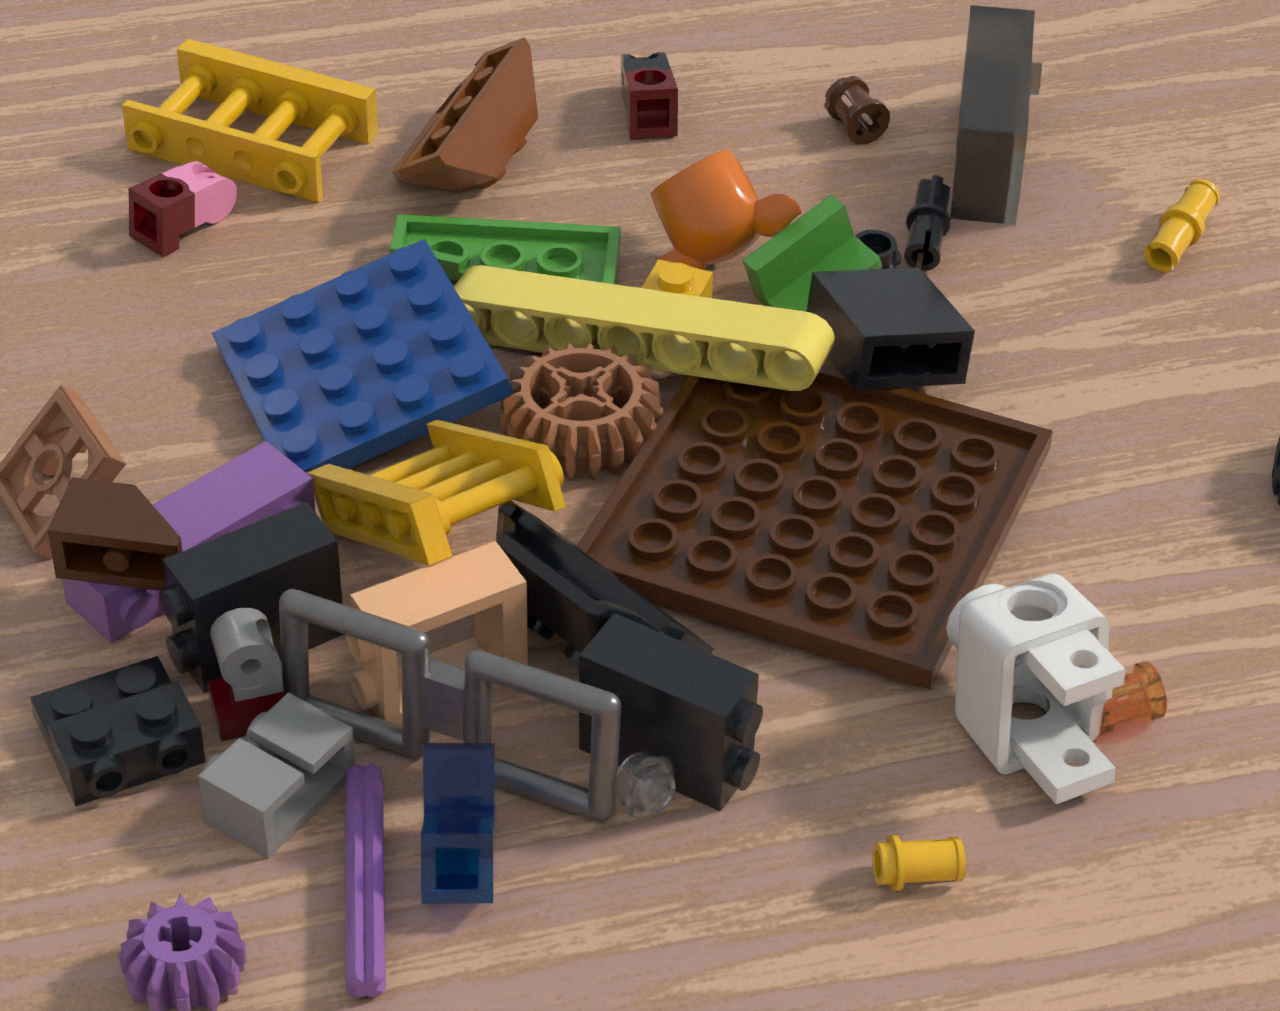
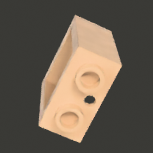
[346,541,528,725]

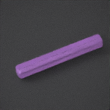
[345,763,386,999]

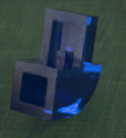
[421,743,496,904]

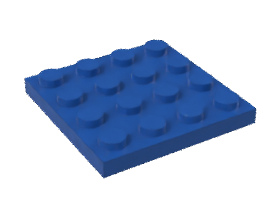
[212,239,513,473]

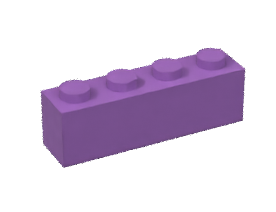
[62,441,316,643]

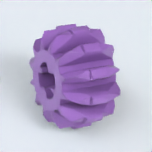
[119,893,247,1011]

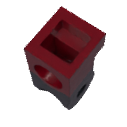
[621,52,678,139]

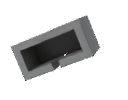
[198,693,355,859]

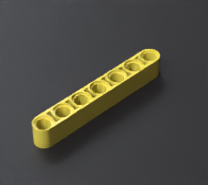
[454,265,835,391]

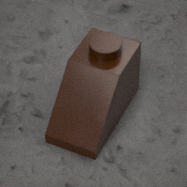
[48,477,182,591]

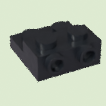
[30,656,206,807]

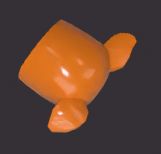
[650,150,802,270]

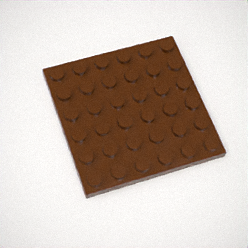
[577,365,1053,689]

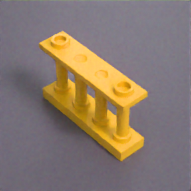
[122,38,378,203]
[307,420,566,566]

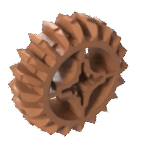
[500,341,663,480]

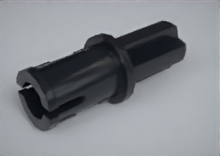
[904,175,951,271]

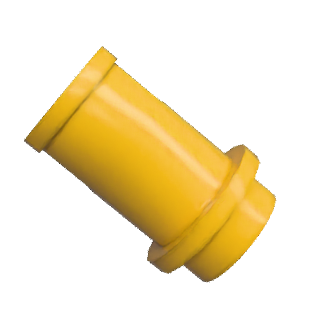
[872,835,966,891]

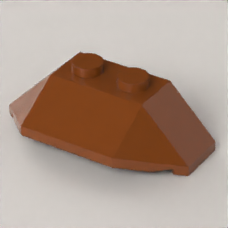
[392,37,538,193]

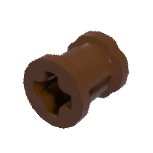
[824,76,890,144]

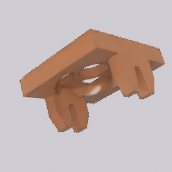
[0,385,126,559]

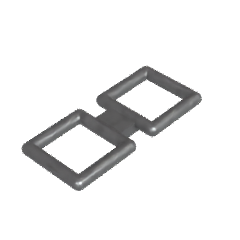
[279,589,621,822]

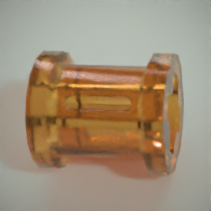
[1099,661,1167,736]

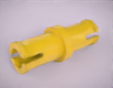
[1144,179,1220,272]

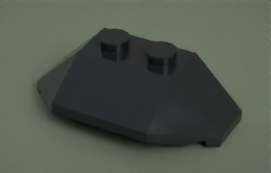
[496,500,715,666]

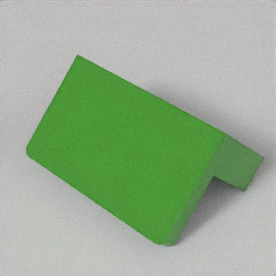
[742,194,882,312]

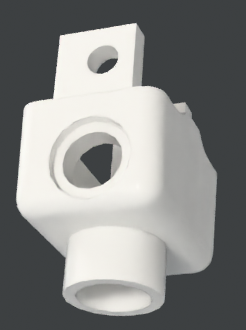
[946,573,1125,804]

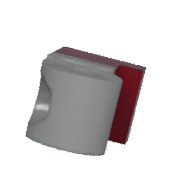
[207,608,284,742]

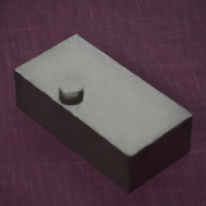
[950,5,1042,225]

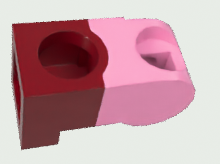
[128,161,237,257]

